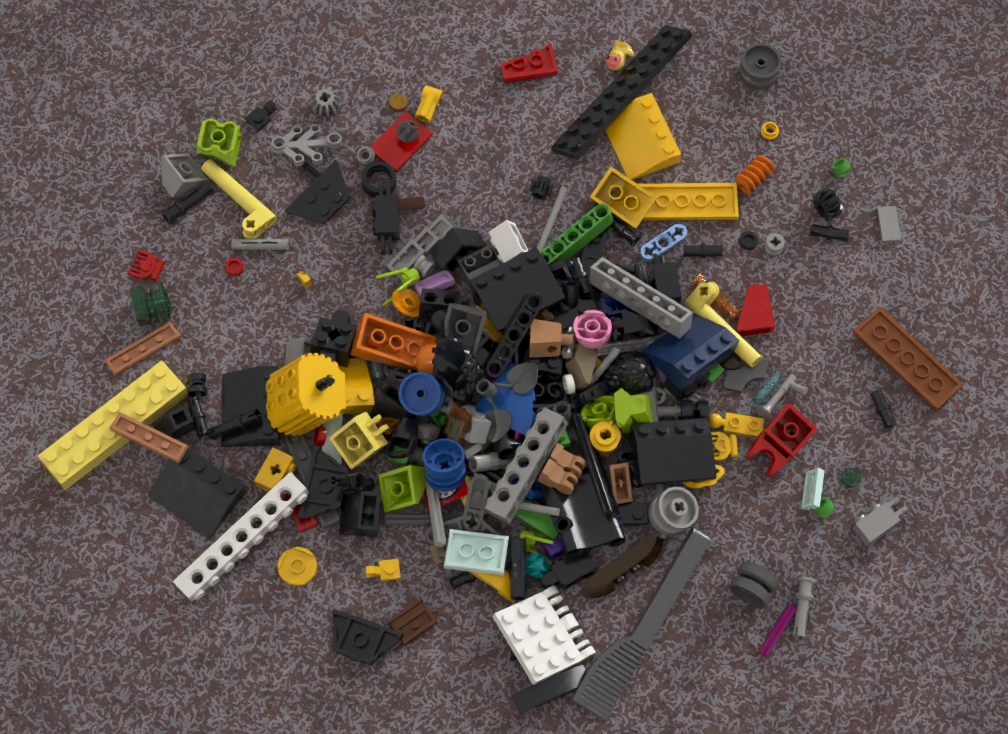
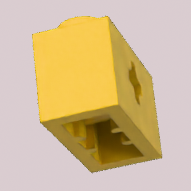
[254,447,296,492]

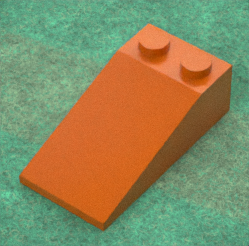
[350,313,436,371]

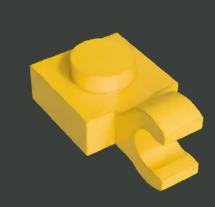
[366,559,401,582]

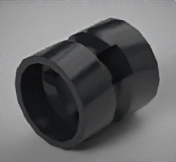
[680,400,709,422]

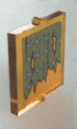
[443,402,472,447]

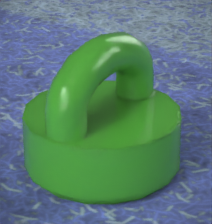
[831,158,851,179]
[813,497,834,519]

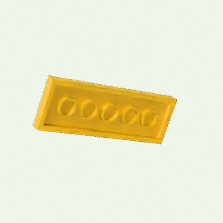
[638,183,739,221]

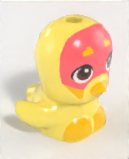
[606,41,634,71]

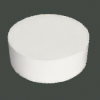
[563,374,575,394]

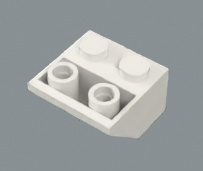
[489,220,528,263]

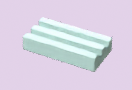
[801,468,824,510]

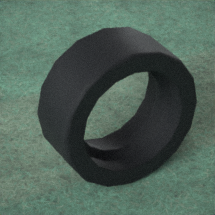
[361,161,397,198]

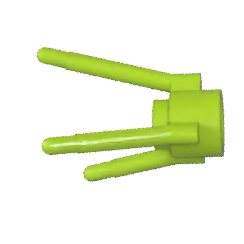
[376,267,420,307]
[520,530,560,566]

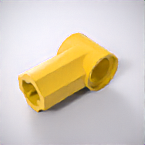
[415,85,443,123]

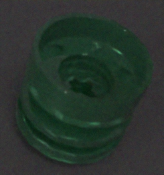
[130,281,172,327]

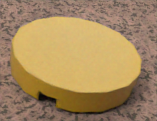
[277,547,317,586]

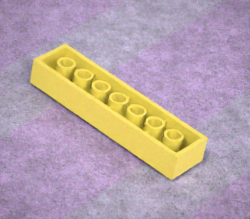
[38,360,188,490]

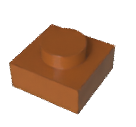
[375,417,399,435]

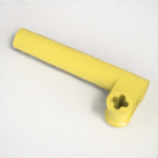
[201,159,277,239]
[684,282,762,368]

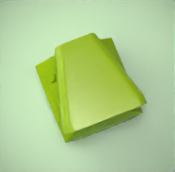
[197,118,242,167]
[614,388,654,434]

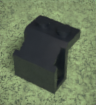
[369,385,416,448]

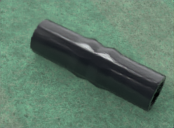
[509,538,528,600]

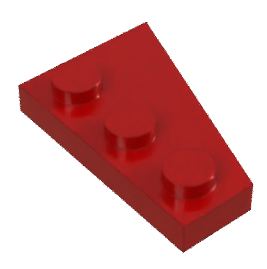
[501,43,558,83]

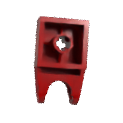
[745,403,818,478]

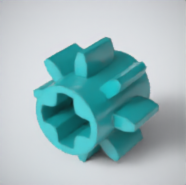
[527,553,549,579]

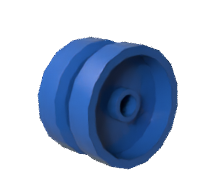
[398,372,446,416]

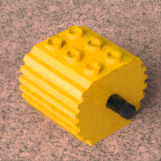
[266,353,346,436]

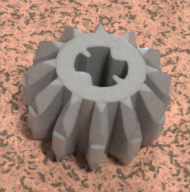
[310,85,341,118]

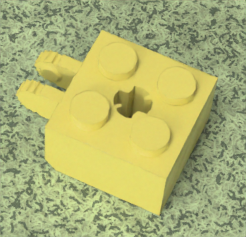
[329,412,389,469]

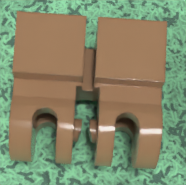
[537,443,586,495]

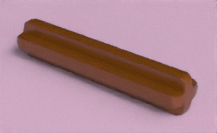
[370,196,425,213]

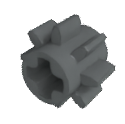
[396,120,419,143]

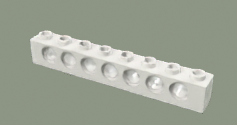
[173,472,309,602]

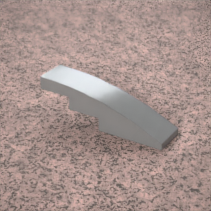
[387,214,455,278]

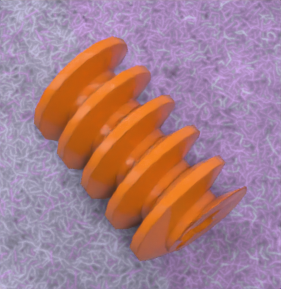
[735,155,775,196]

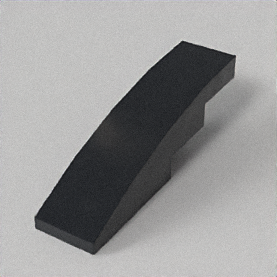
[511,664,587,715]

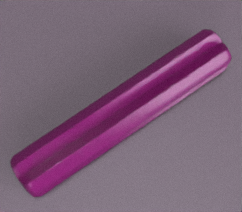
[758,604,796,658]

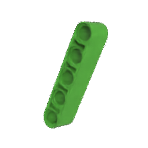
[540,204,613,266]

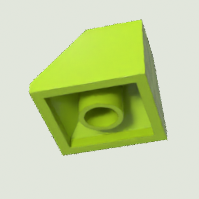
[378,465,426,513]

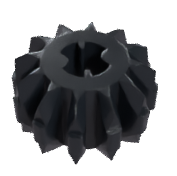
[812,188,844,221]

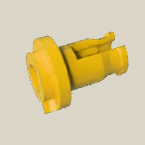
[589,421,621,456]

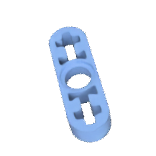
[640,224,687,262]

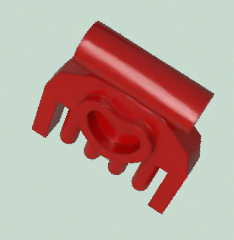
[127,249,165,281]

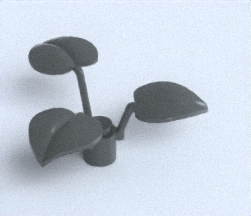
[468,363,538,442]

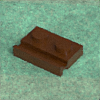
[388,598,438,645]

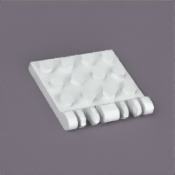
[492,585,596,685]

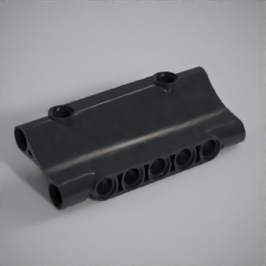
[533,421,626,558]

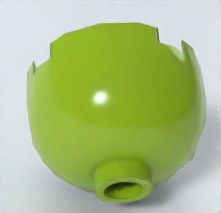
[581,396,617,430]

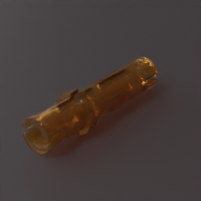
[692,273,741,319]

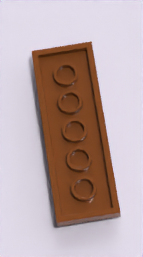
[853,307,963,411]

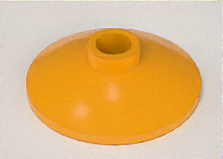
[392,288,420,318]

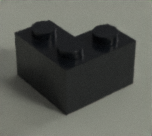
[431,228,487,271]

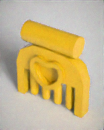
[711,432,738,461]

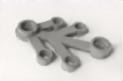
[270,124,342,167]

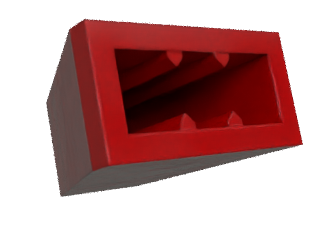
[736,283,775,337]

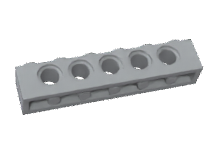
[589,257,693,339]
[485,407,568,524]

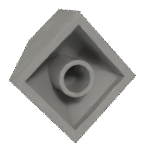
[161,153,208,198]

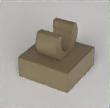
[429,541,448,566]

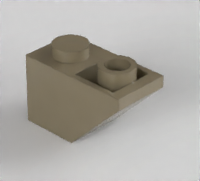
[565,343,598,391]

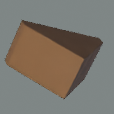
[606,462,633,504]

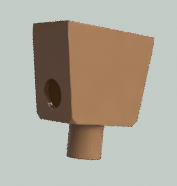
[529,319,573,358]

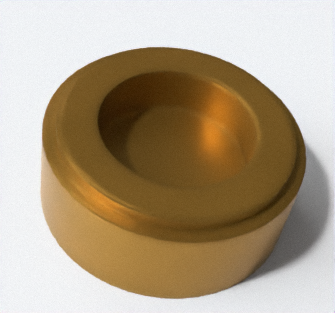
[389,93,408,112]

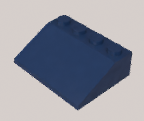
[642,313,740,391]

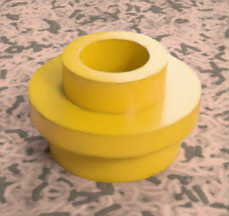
[761,122,779,140]

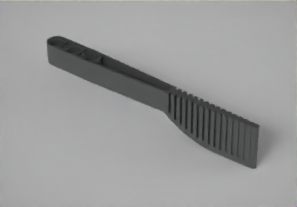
[571,526,711,721]

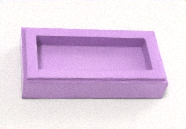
[413,270,456,298]

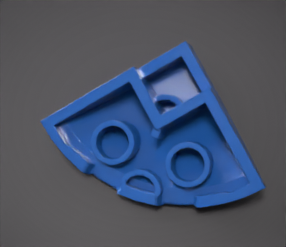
[475,363,536,435]

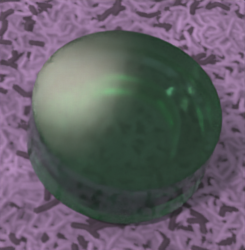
[841,468,861,488]

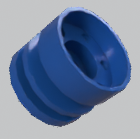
[423,439,466,492]

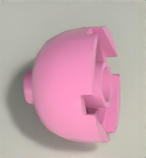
[573,310,612,349]

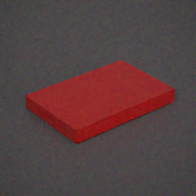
[371,111,433,173]

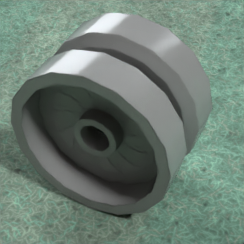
[648,486,699,536]

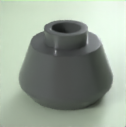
[416,423,441,446]

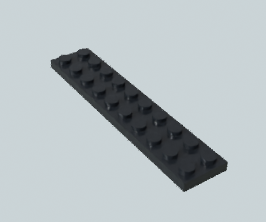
[551,25,693,160]

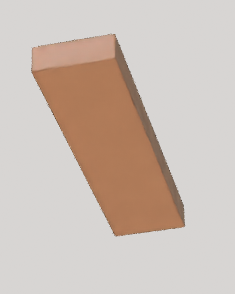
[105,321,181,376]
[109,412,188,464]

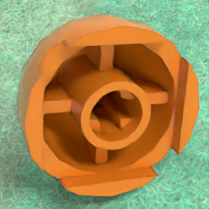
[413,342,436,376]

